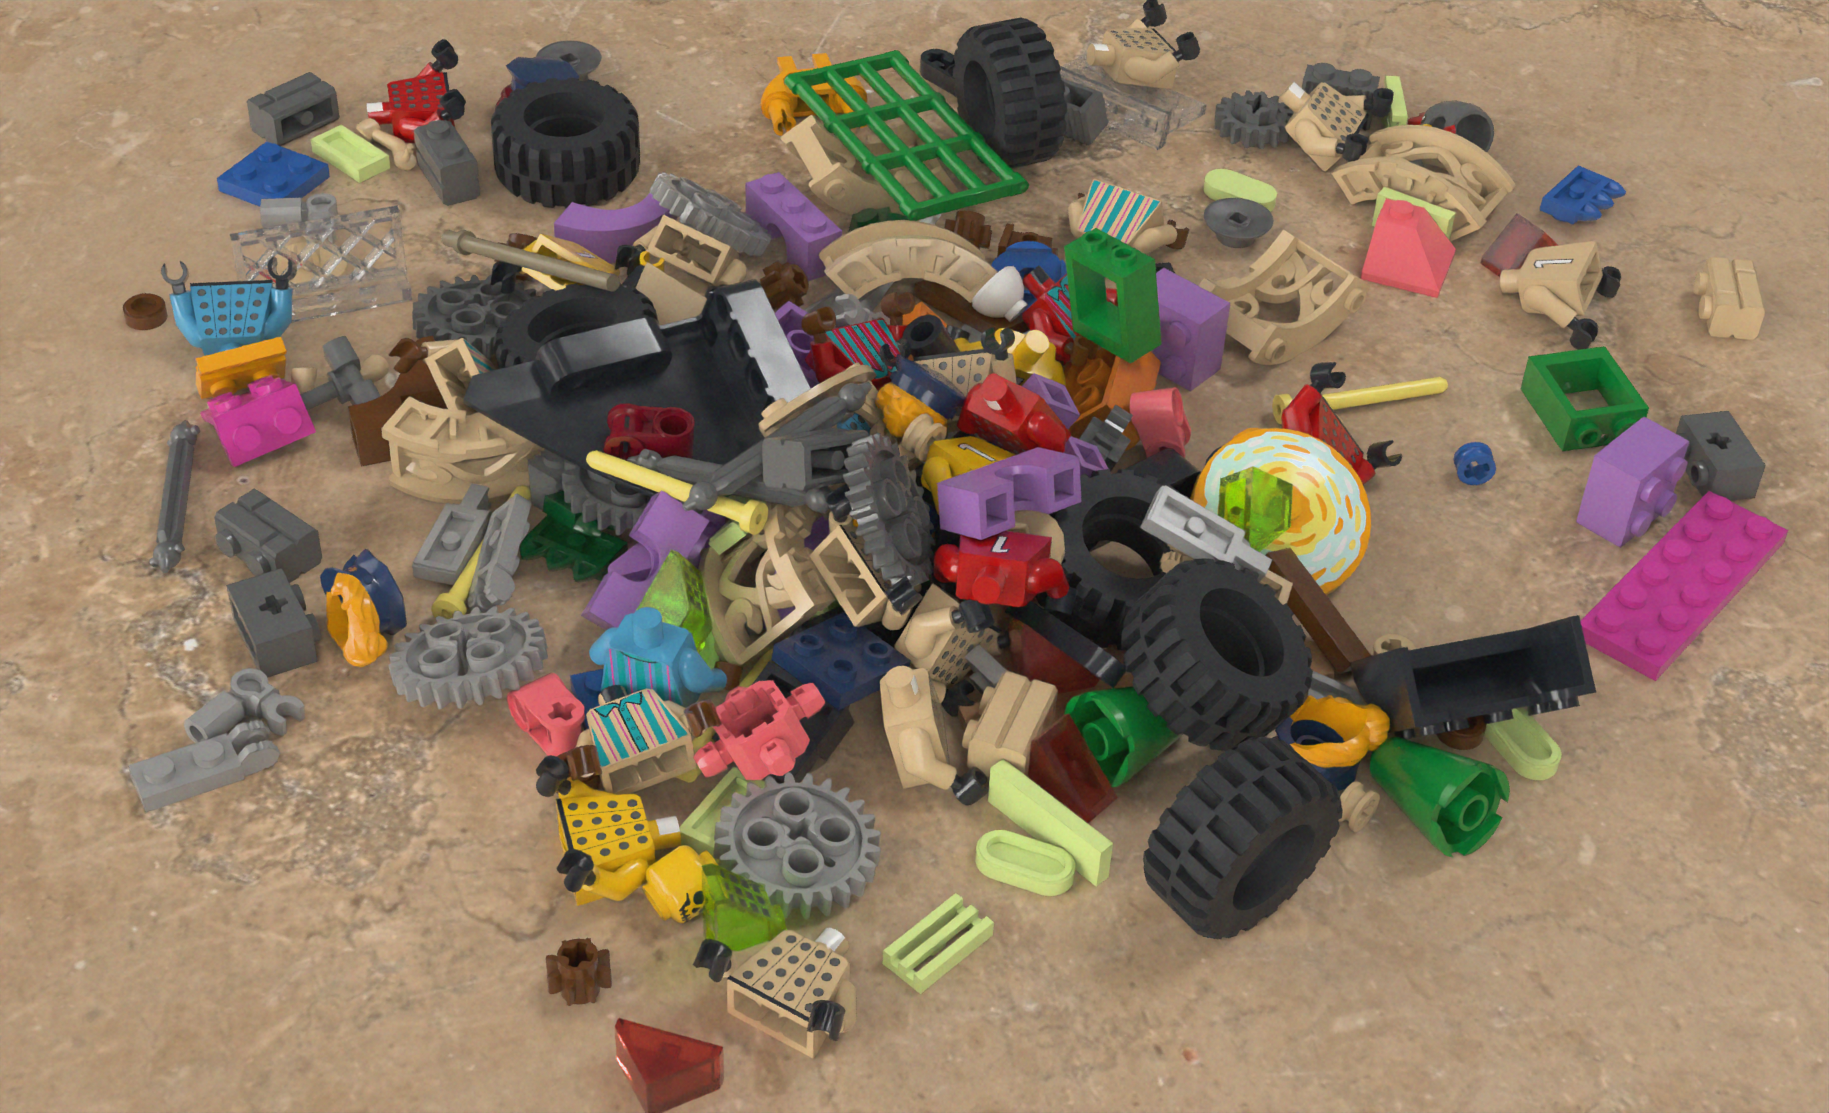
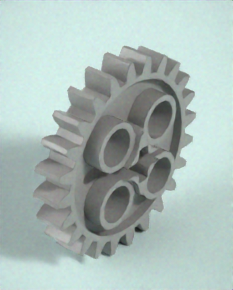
[649,172,771,257]
[388,606,548,709]
[714,772,881,919]

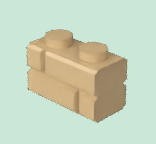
[1694,257,1765,340]
[962,671,1058,777]

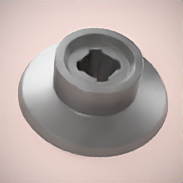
[536,41,602,81]
[1204,198,1274,248]

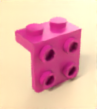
[200,375,316,467]

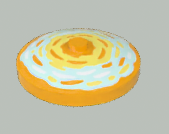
[1191,428,1371,596]

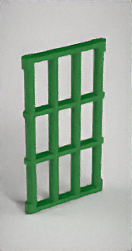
[784,50,1029,221]

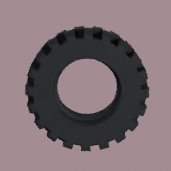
[953,17,1067,169]
[491,77,640,209]
[493,283,659,369]
[1035,469,1180,650]
[1121,558,1313,751]
[1143,737,1343,940]

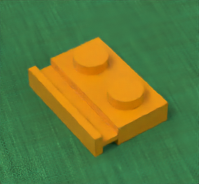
[196,337,287,399]

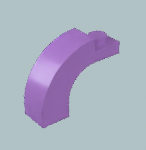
[554,193,677,264]

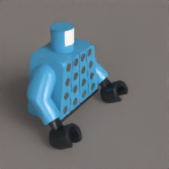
[161,257,297,356]

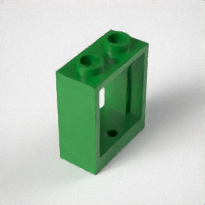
[1064,228,1162,364]
[1520,346,1649,452]

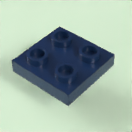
[772,612,911,710]

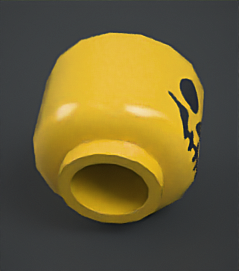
[642,845,722,923]

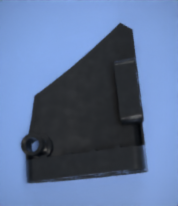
[463,279,811,501]

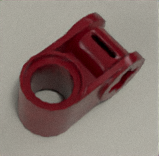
[604,403,695,461]

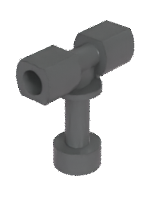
[300,336,381,410]

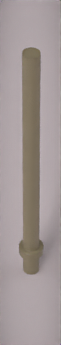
[442,230,620,292]

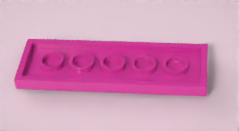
[1581,491,1788,681]

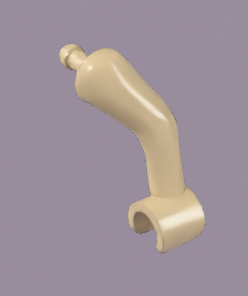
[355,118,417,171]
[291,354,389,392]

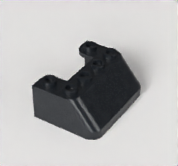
[1350,615,1596,739]

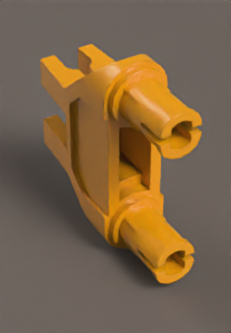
[760,53,867,136]

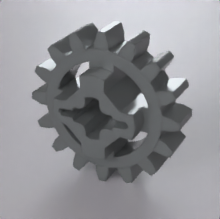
[1214,90,1294,149]
[1079,404,1133,472]

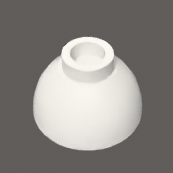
[972,266,1028,322]

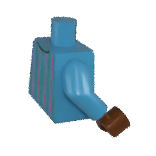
[589,607,743,708]

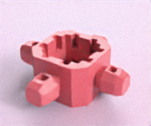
[693,680,825,780]

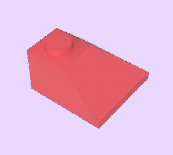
[1360,198,1456,298]

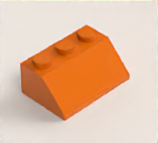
[1064,346,1161,451]

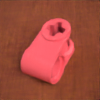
[1130,387,1191,458]
[507,672,585,757]

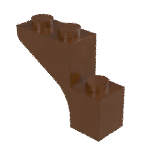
[348,335,448,467]

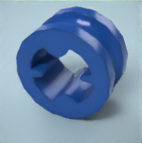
[1453,442,1496,485]

